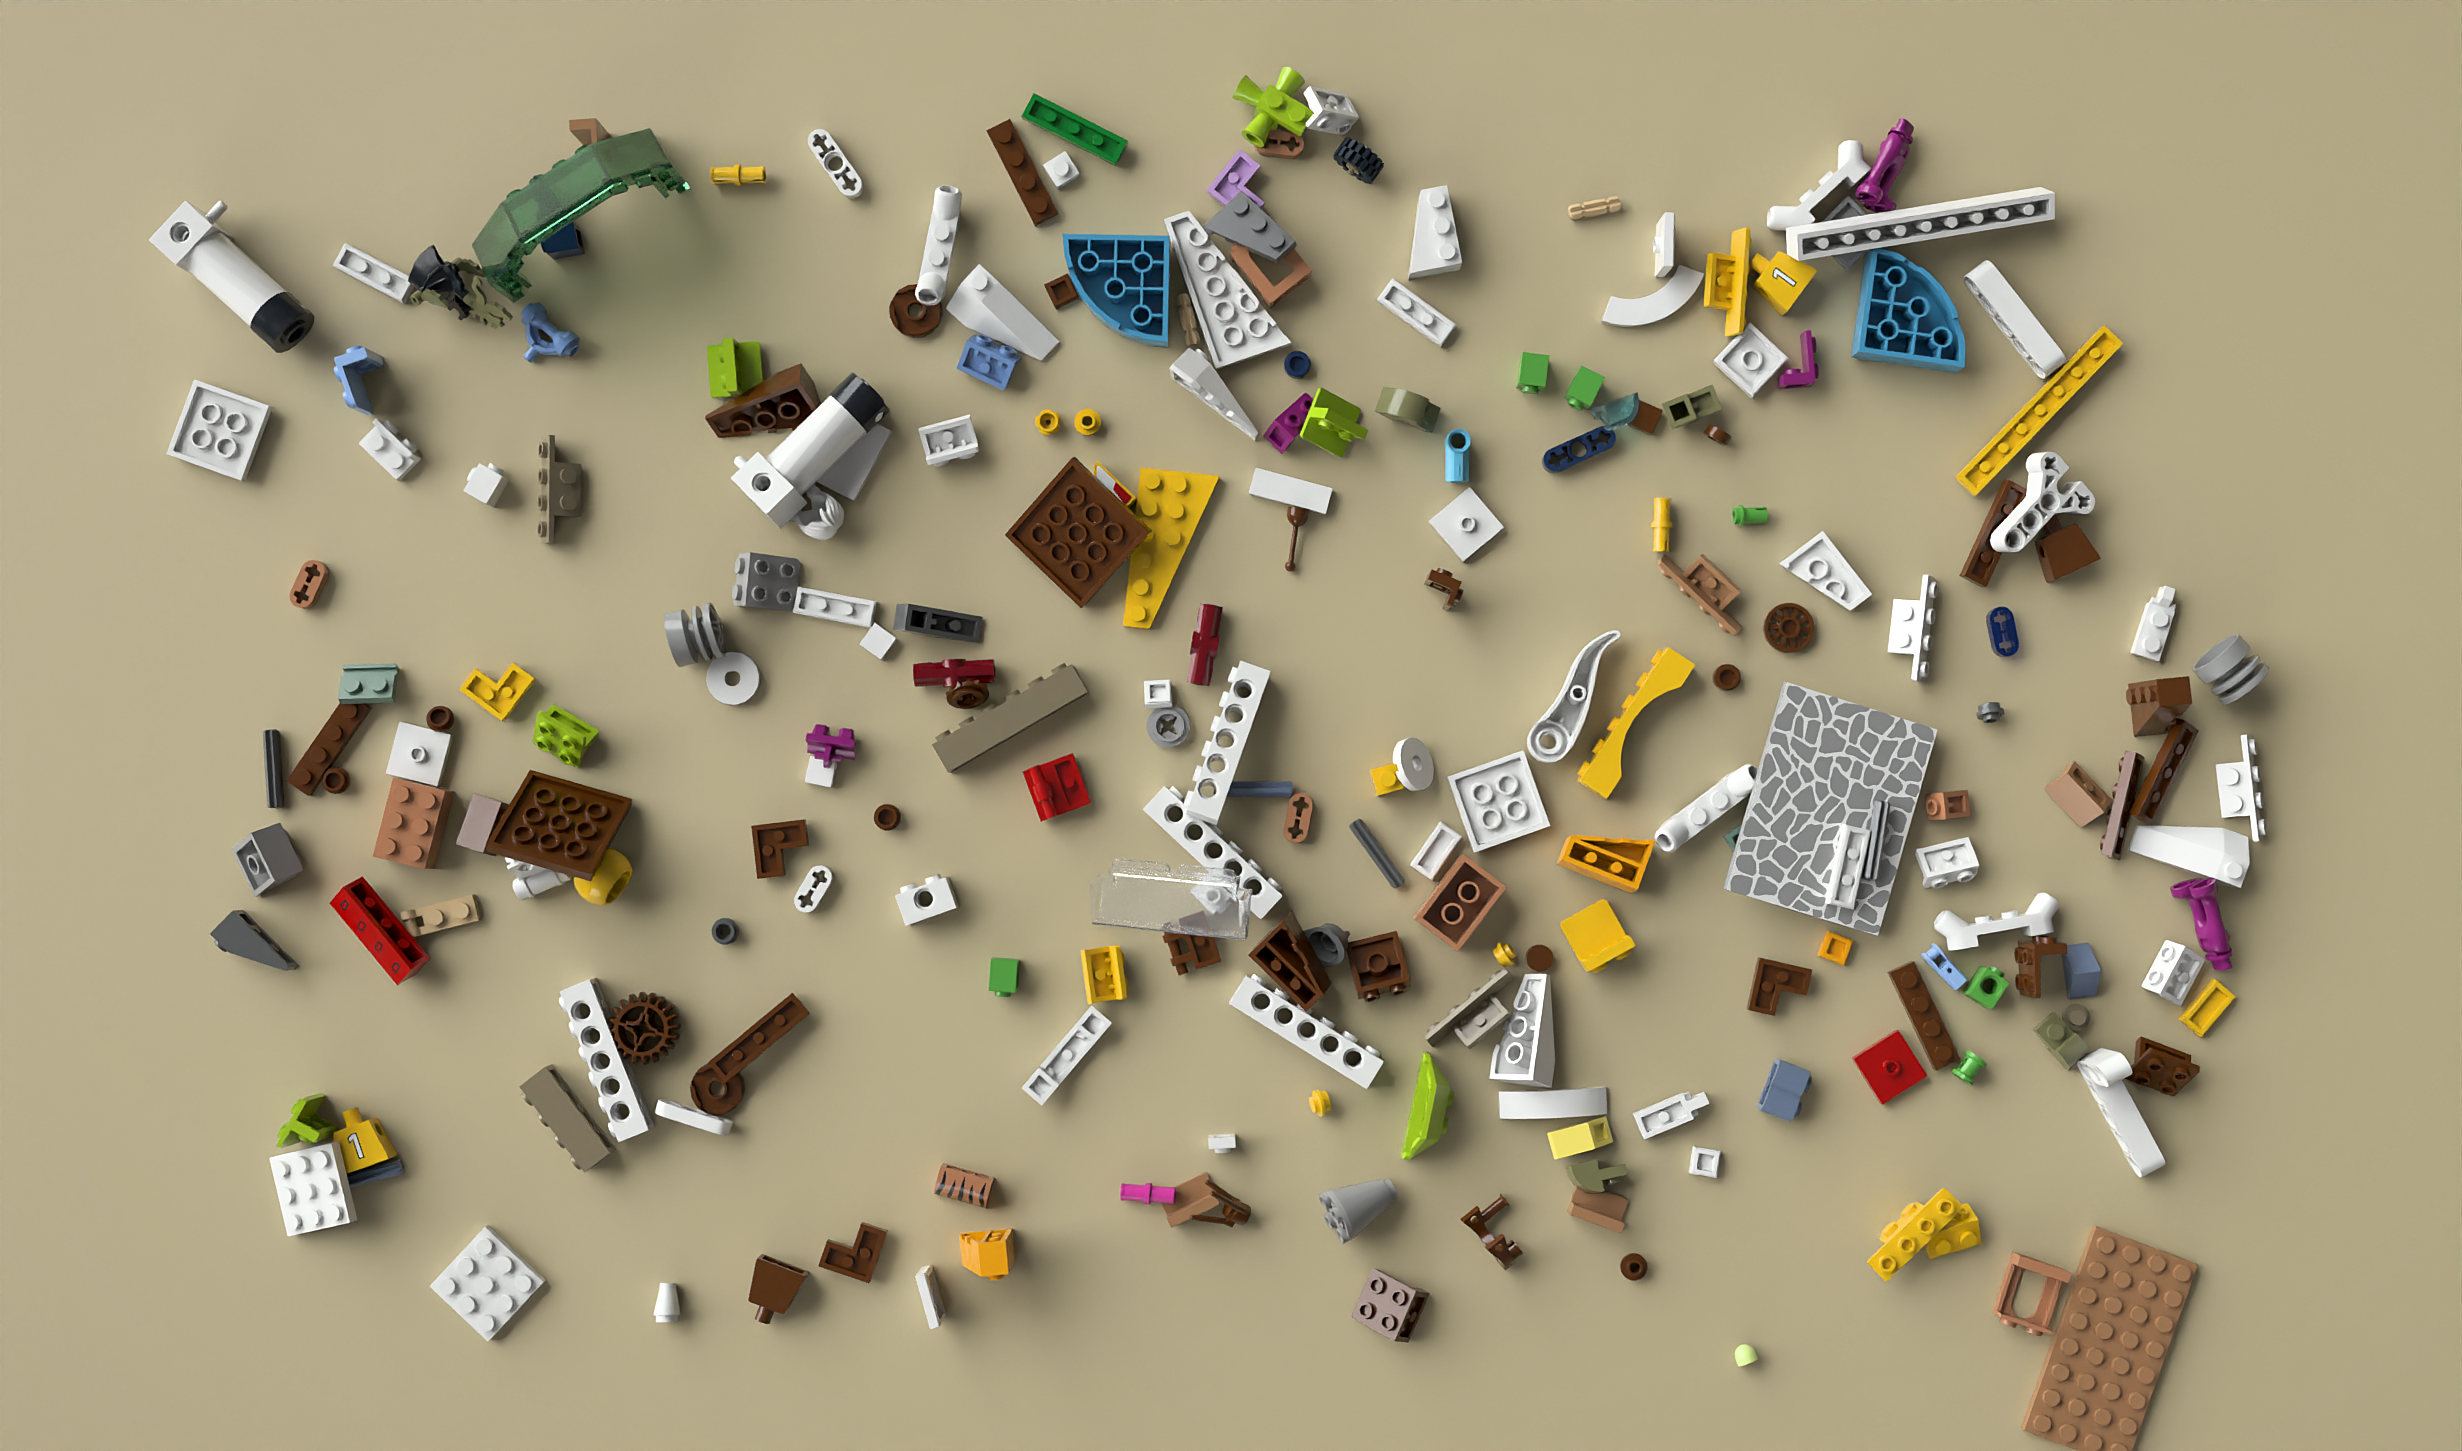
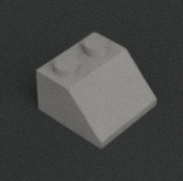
[232,823,303,897]

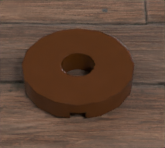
[889,284,943,338]
[690,1063,745,1116]

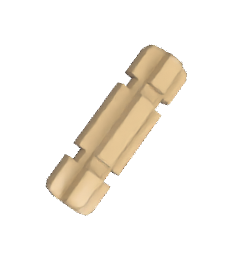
[1568,196,1621,220]
[1175,294,1200,346]

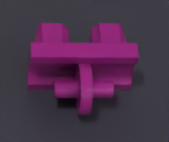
[805,724,856,769]

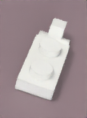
[2130,586,2176,662]
[1632,1092,1709,1139]

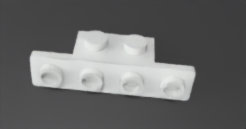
[1888,575,1938,683]
[2216,734,2267,842]

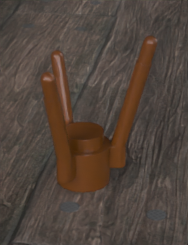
[1189,1180,1251,1228]

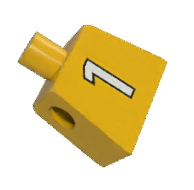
[1749,251,1817,316]
[333,1107,397,1174]

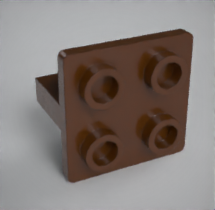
[2125,1036,2200,1096]

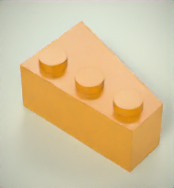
[1556,835,1655,894]
[959,1228,1016,1280]

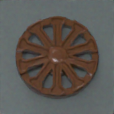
[1763,603,1814,653]

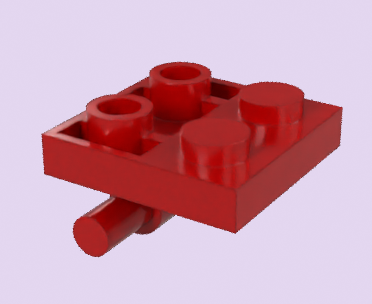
[1022,753,1091,822]

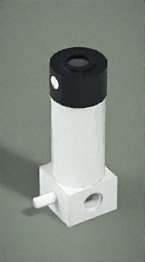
[149,201,315,353]
[731,372,890,529]

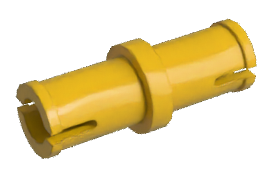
[710,164,767,186]
[1651,498,1673,552]

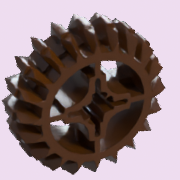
[608,992,681,1065]

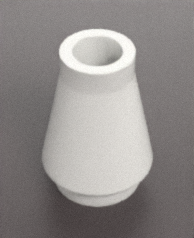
[654,1283,681,1322]

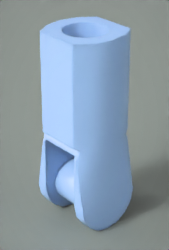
[1921,943,1968,990]

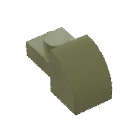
[1662,384,1722,429]
[2033,1012,2089,1070]
[1566,1159,1628,1194]

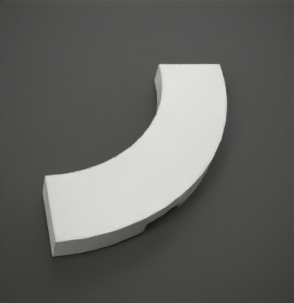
[1601,265,1704,327]

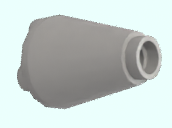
[1318,1179,1397,1244]

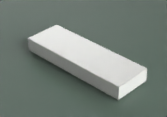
[333,243,414,304]
[1377,278,1457,348]
[1249,468,1333,515]
[793,586,877,628]
[1825,824,1871,910]

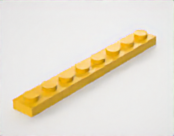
[1955,325,2123,496]

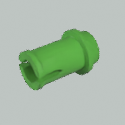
[1732,505,1768,526]

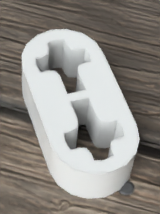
[794,865,834,912]

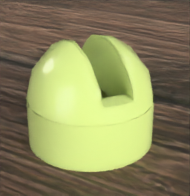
[1735,1344,1759,1366]

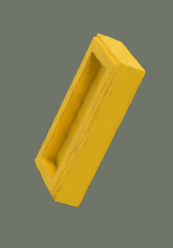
[2178,979,2236,1037]

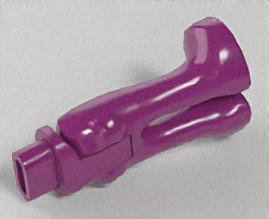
[1855,118,1914,213]
[2170,878,2233,970]

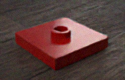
[1852,1030,1927,1105]

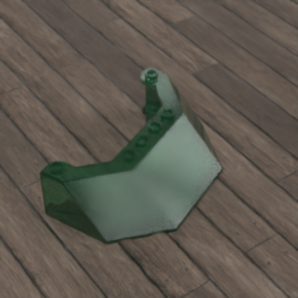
[472,128,690,303]

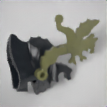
[408,245,513,329]

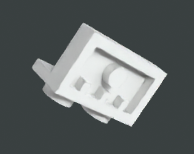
[1303,86,1359,135]
[359,418,422,481]
[1915,837,1979,889]
[2142,940,2205,1007]

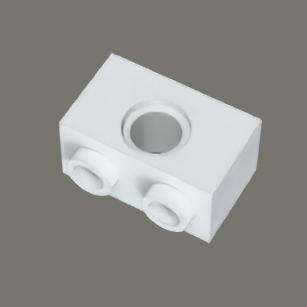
[895,874,959,926]

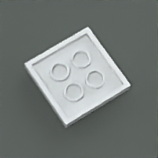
[166,379,273,482]
[1447,750,1550,853]
[269,1141,357,1236]
[429,1226,546,1342]

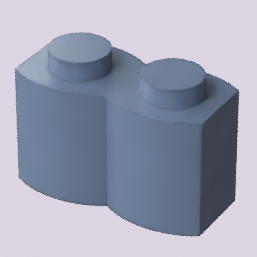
[1757,1058,1812,1122]

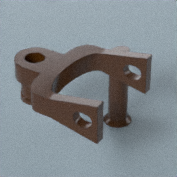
[1460,1194,1523,1270]

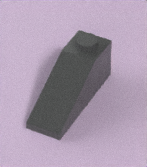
[893,604,982,643]
[210,910,299,971]

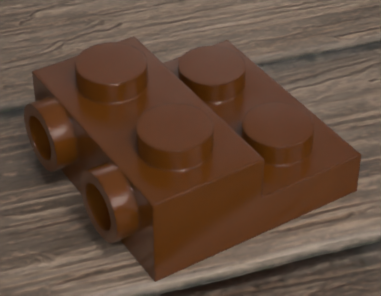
[1346,931,1411,1002]

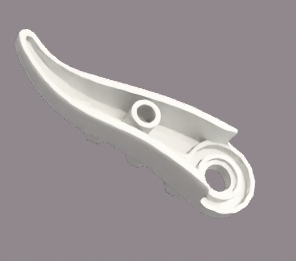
[1527,630,1621,763]

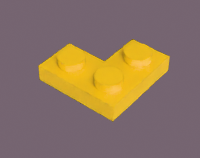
[459,663,536,722]

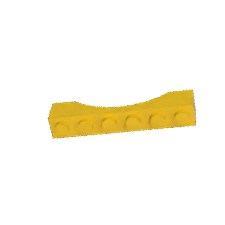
[1577,647,1695,799]

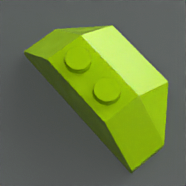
[1401,1051,1454,1161]

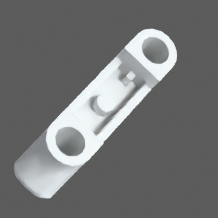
[1767,140,1872,232]
[915,185,962,306]
[1654,764,1758,853]
[1934,893,2060,950]

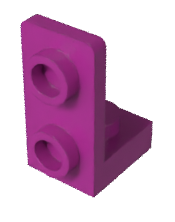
[1777,330,1819,389]
[1263,393,1314,454]

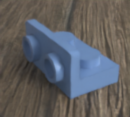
[956,334,1022,391]

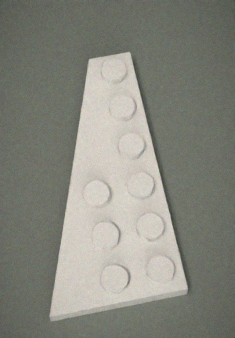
[1164,211,1291,370]

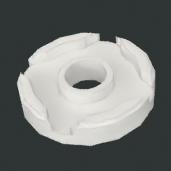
[706,652,761,705]
[1393,737,1434,791]

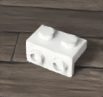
[918,414,979,466]

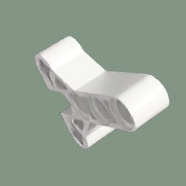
[1990,452,2095,552]

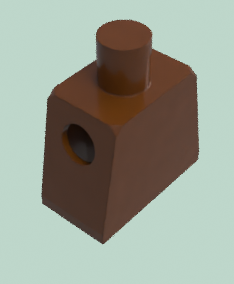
[2035,514,2101,583]
[748,1254,809,1324]

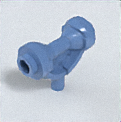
[521,302,580,363]

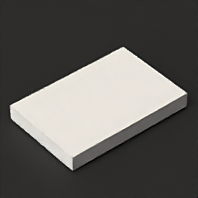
[816,424,892,502]

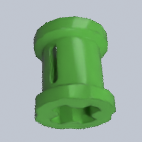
[1952,1050,1987,1086]

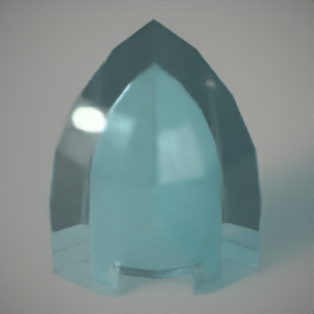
[1590,392,1639,430]

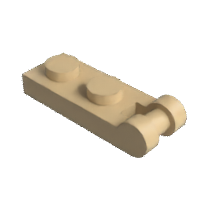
[400,894,481,937]

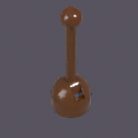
[1285,507,1309,572]

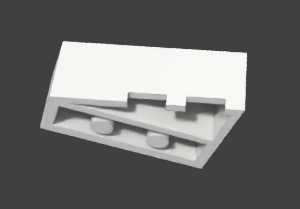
[1408,185,1462,280]

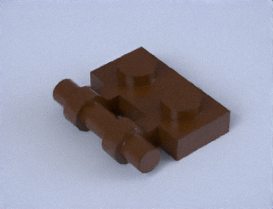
[1161,910,1221,976]

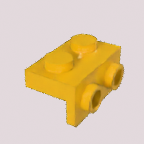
[1081,945,1129,1004]
[1925,1203,1982,1259]

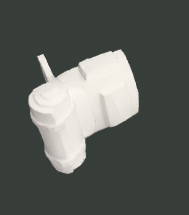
[505,857,573,900]

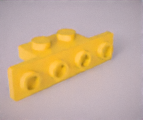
[1703,228,1752,337]
[1867,1188,1963,1281]

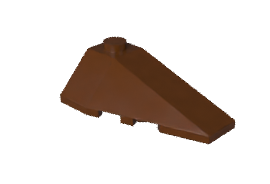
[705,363,821,438]

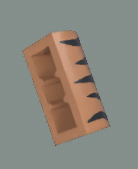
[934,1163,995,1208]

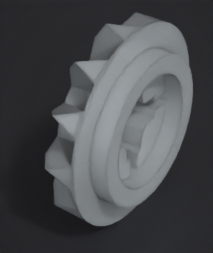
[1147,705,1190,747]

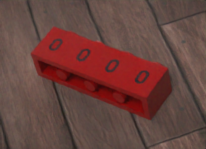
[330,876,431,986]

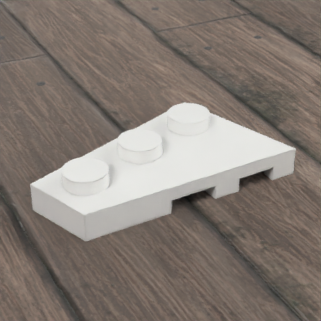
[1779,531,1872,611]

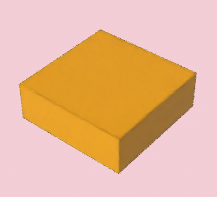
[1817,931,1853,965]

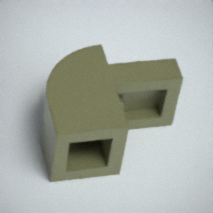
[1375,387,1441,433]

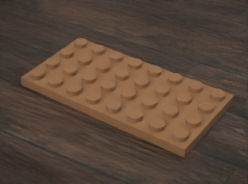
[2021,1225,2198,1451]

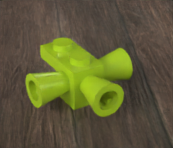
[1232,67,1314,147]

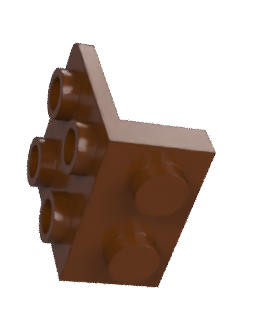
[2014,935,2067,998]

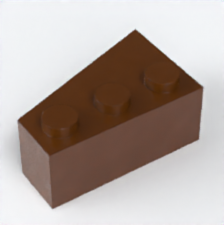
[2126,676,2192,737]
[1249,910,1332,1011]

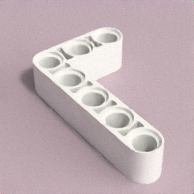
[2076,1048,2165,1178]

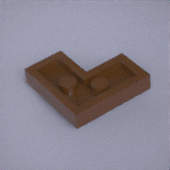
[751,819,809,879]
[1746,957,1812,1016]
[818,1222,888,1283]

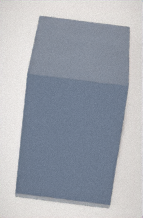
[2062,943,2101,1000]

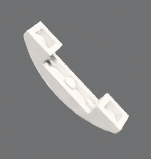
[1022,1006,1112,1106]
[1498,1086,1607,1119]

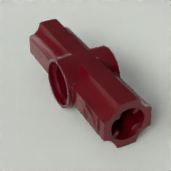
[1187,603,1223,686]
[913,659,996,687]

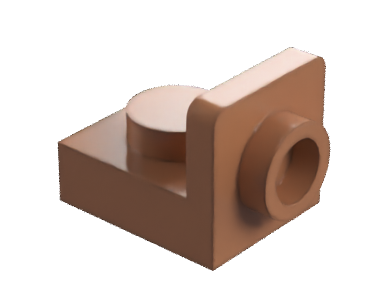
[1925,790,1971,821]

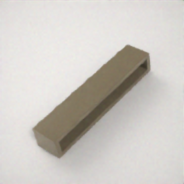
[932,663,1089,773]

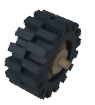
[1333,137,1384,184]

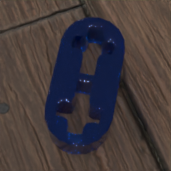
[1986,607,2019,657]

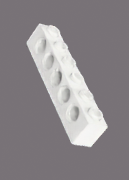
[1183,660,1271,825]
[1143,786,1283,919]
[1229,974,1384,1089]
[559,978,654,1142]

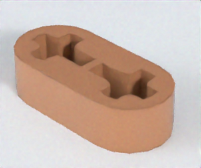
[1254,129,1304,159]
[289,560,329,609]
[1283,793,1313,843]

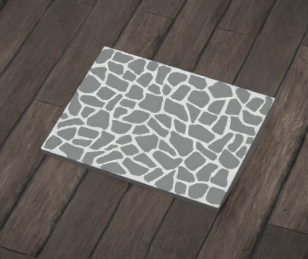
[1723,682,1937,936]

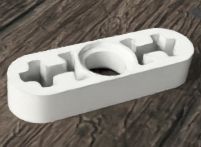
[808,129,863,199]
[654,1099,733,1136]

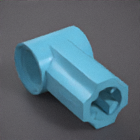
[1444,429,1471,483]

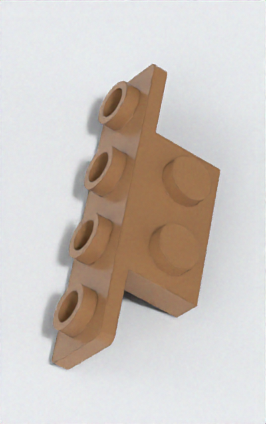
[1657,554,1742,636]

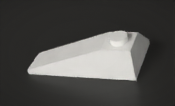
[946,264,1059,361]
[1169,348,1258,441]
[2128,825,2250,888]
[1489,974,1555,1087]

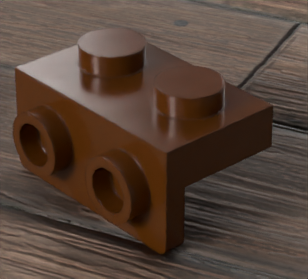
[1424,568,1464,611]

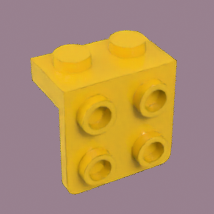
[1560,899,1636,973]

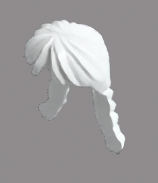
[761,483,844,540]

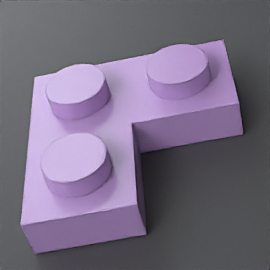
[1207,149,1265,209]

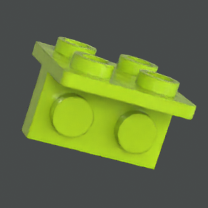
[707,337,763,398]
[1300,388,1368,457]
[532,704,599,769]
[276,1093,339,1148]

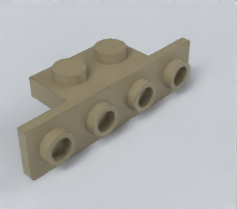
[537,435,581,544]
[1424,968,1514,1050]

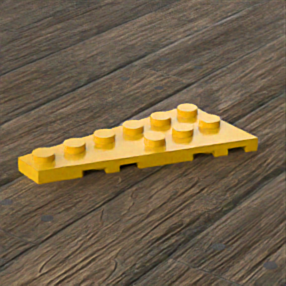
[1123,467,1220,629]

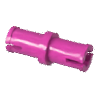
[1120,1183,1176,1205]

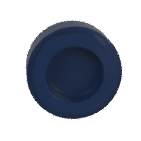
[1284,351,1311,379]

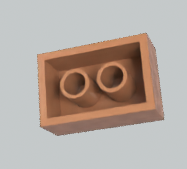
[373,778,455,869]
[1413,854,1507,951]

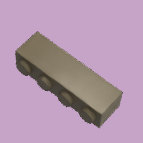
[519,1064,616,1172]

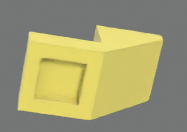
[1547,1116,1613,1159]

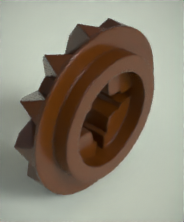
[946,679,989,709]

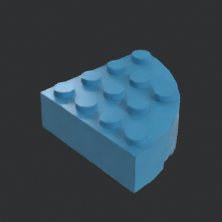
[1063,234,1170,348]
[1851,248,1966,373]

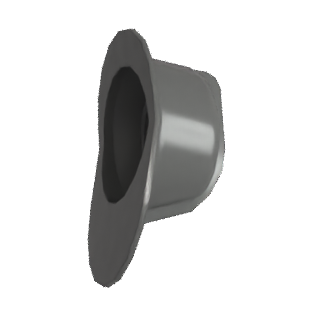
[1304,923,1350,968]

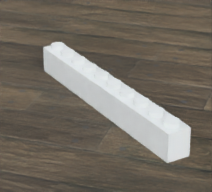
[1786,187,2055,261]

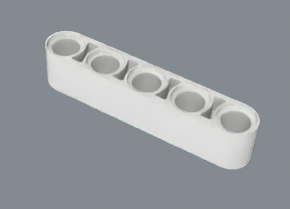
[1963,260,2066,379]

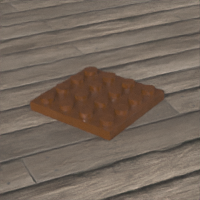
[1005,457,1152,608]
[486,770,632,881]

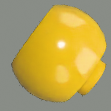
[574,848,633,906]

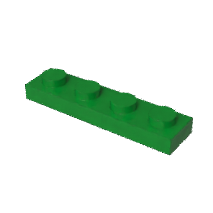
[1021,93,1128,166]

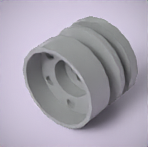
[664,603,726,667]
[2192,634,2269,704]

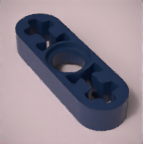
[1542,426,1616,473]

